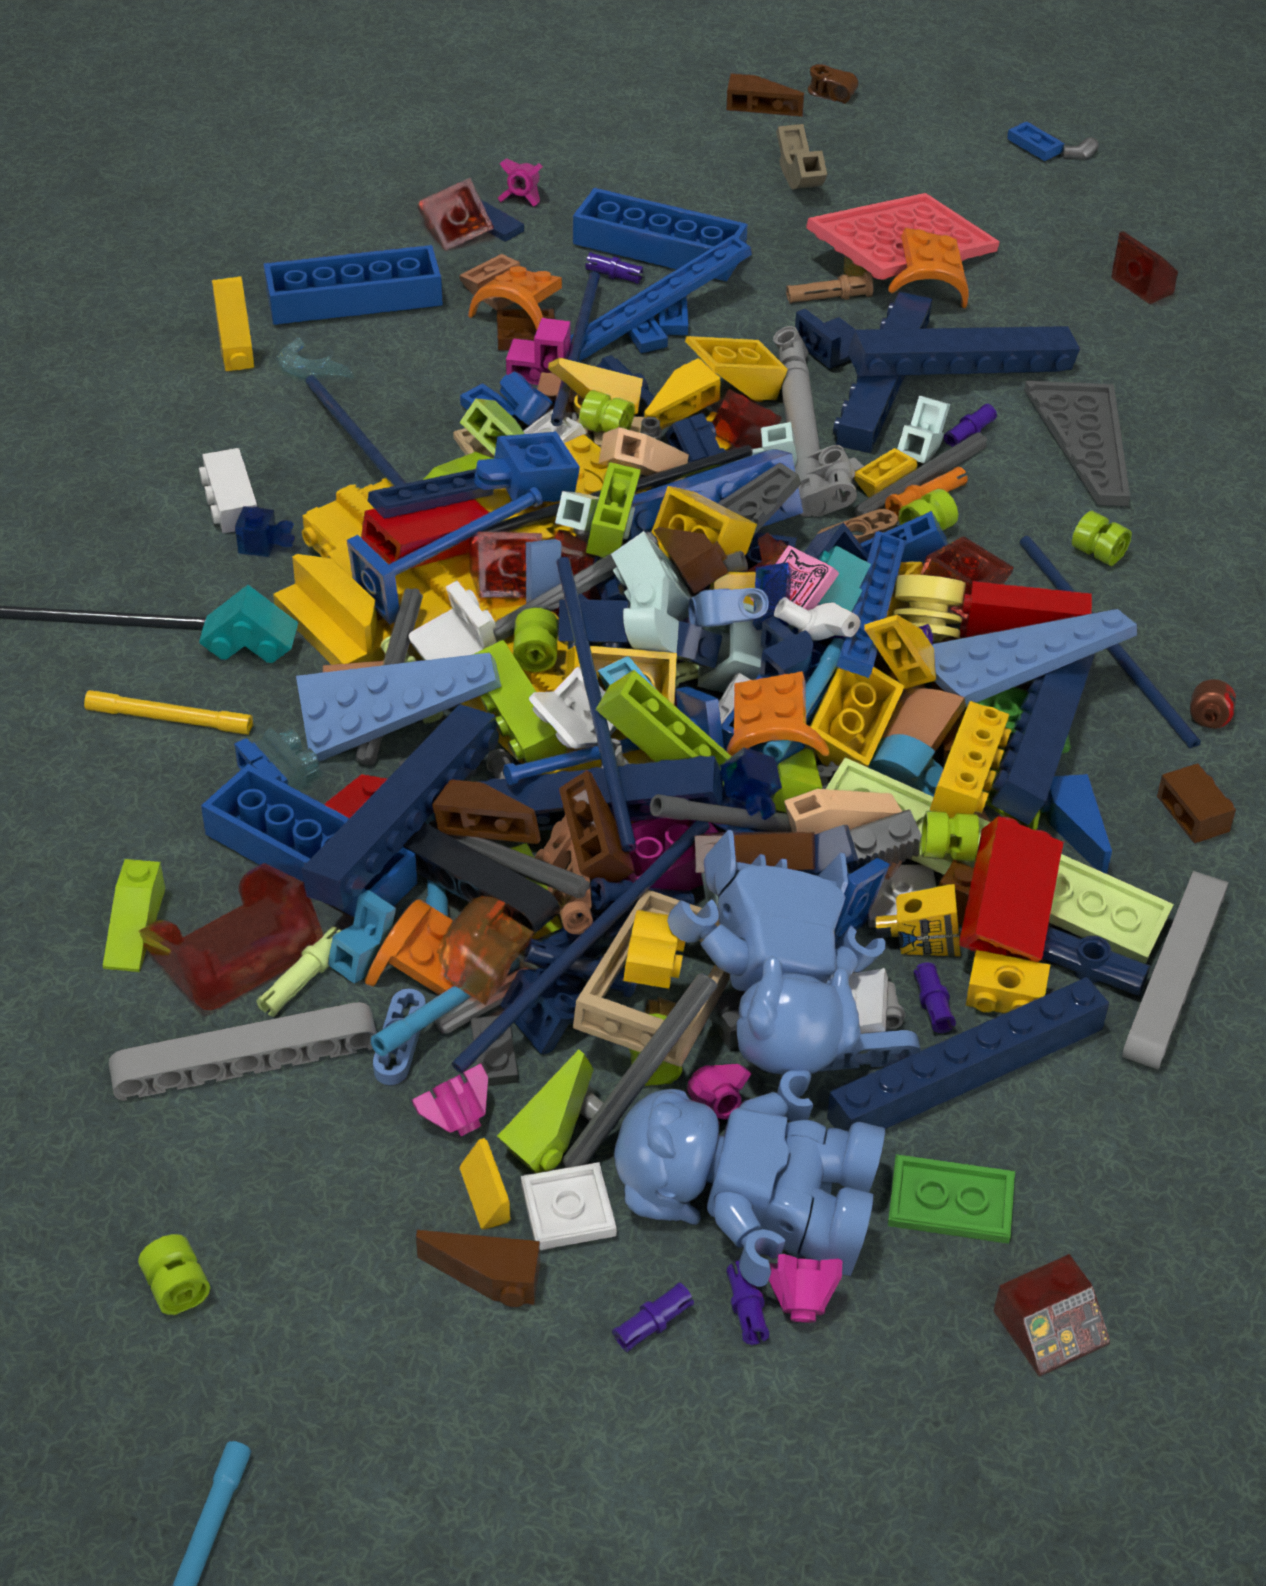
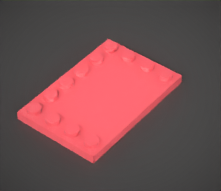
[806,193,1000,280]

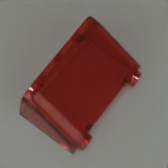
[139,863,323,1010]

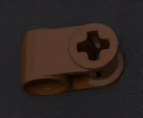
[807,64,859,104]

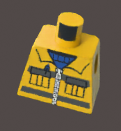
[875,884,961,956]

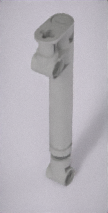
[773,326,857,517]

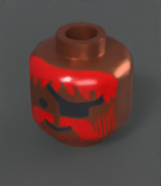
[1190,679,1236,729]

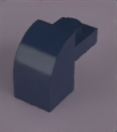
[760,616,813,681]
[676,621,723,668]

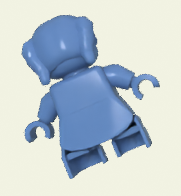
[667,830,885,1075]
[614,1069,885,1287]

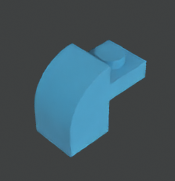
[868,734,943,797]
[328,890,396,984]

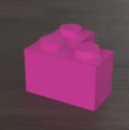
[506,318,571,385]

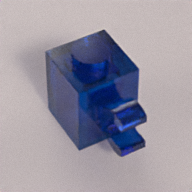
[235,506,295,557]
[720,748,782,820]

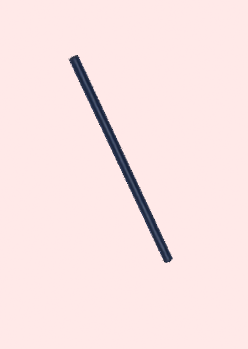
[551,271,600,427]
[305,375,406,486]
[1019,536,1201,748]
[556,557,636,852]
[451,821,710,1074]

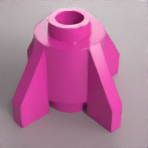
[498,158,542,207]
[411,1064,488,1136]
[687,1064,751,1124]
[769,1254,843,1323]

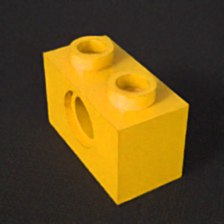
[965,950,1050,1013]

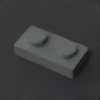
[471,1016,518,1085]

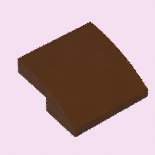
[497,309,554,350]

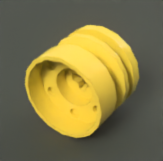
[892,575,966,643]

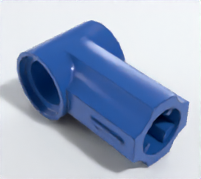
[500,371,553,426]

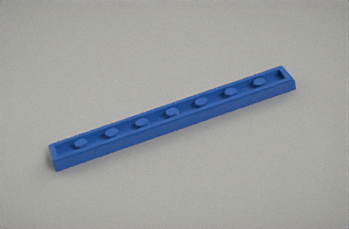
[571,235,752,362]
[836,531,906,678]

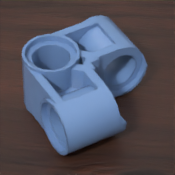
[688,588,769,627]

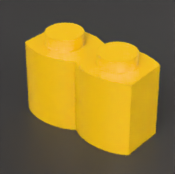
[623,910,685,989]

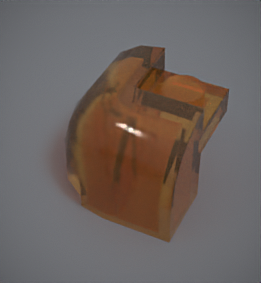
[437,896,534,1005]

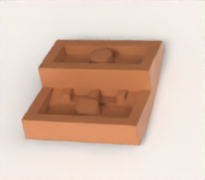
[459,254,520,310]
[879,688,966,751]

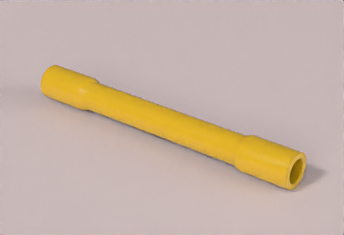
[84,690,253,735]

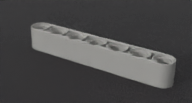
[1122,871,1229,1070]
[108,1002,377,1101]

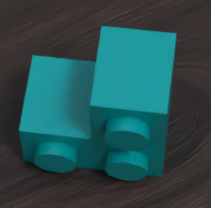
[818,546,871,612]
[199,585,298,663]

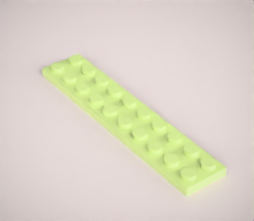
[826,758,1174,964]

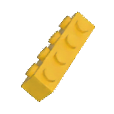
[929,701,1011,818]

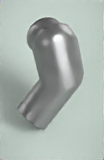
[1063,137,1099,160]

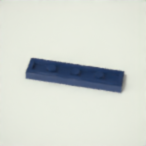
[367,469,494,519]

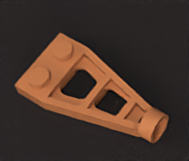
[535,815,593,934]

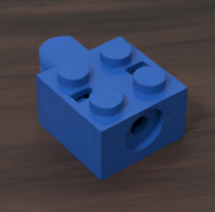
[474,432,580,502]

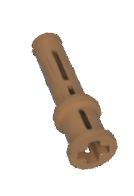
[786,271,873,304]

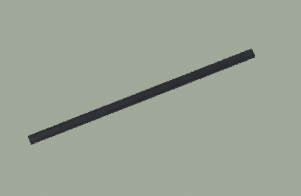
[478,444,753,541]
[0,606,206,630]

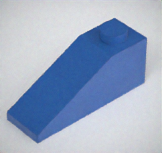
[861,511,951,569]
[1040,774,1112,873]

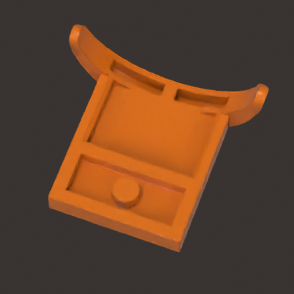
[888,227,969,308]
[468,266,562,329]
[726,672,829,760]
[365,899,494,995]

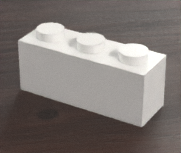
[199,448,260,533]

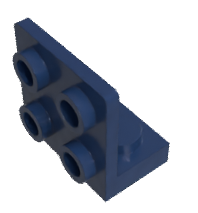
[795,308,856,369]
[500,968,586,1054]

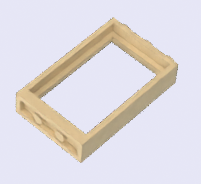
[573,890,730,1067]

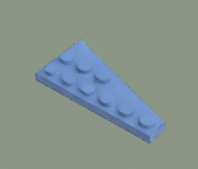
[932,609,1137,707]
[296,653,501,762]

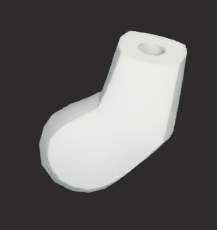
[774,597,860,641]

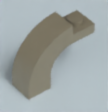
[776,124,827,189]

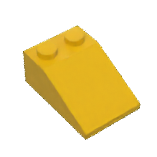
[685,336,788,402]

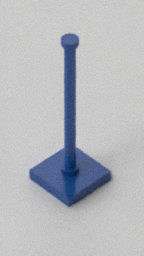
[347,487,543,624]
[503,686,724,785]
[714,823,890,943]

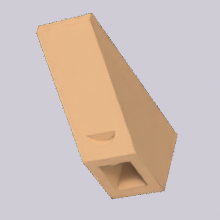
[599,427,689,483]
[784,789,902,835]

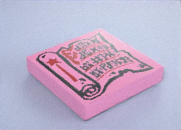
[751,545,839,614]

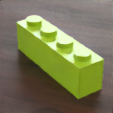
[472,640,567,763]
[596,670,737,786]

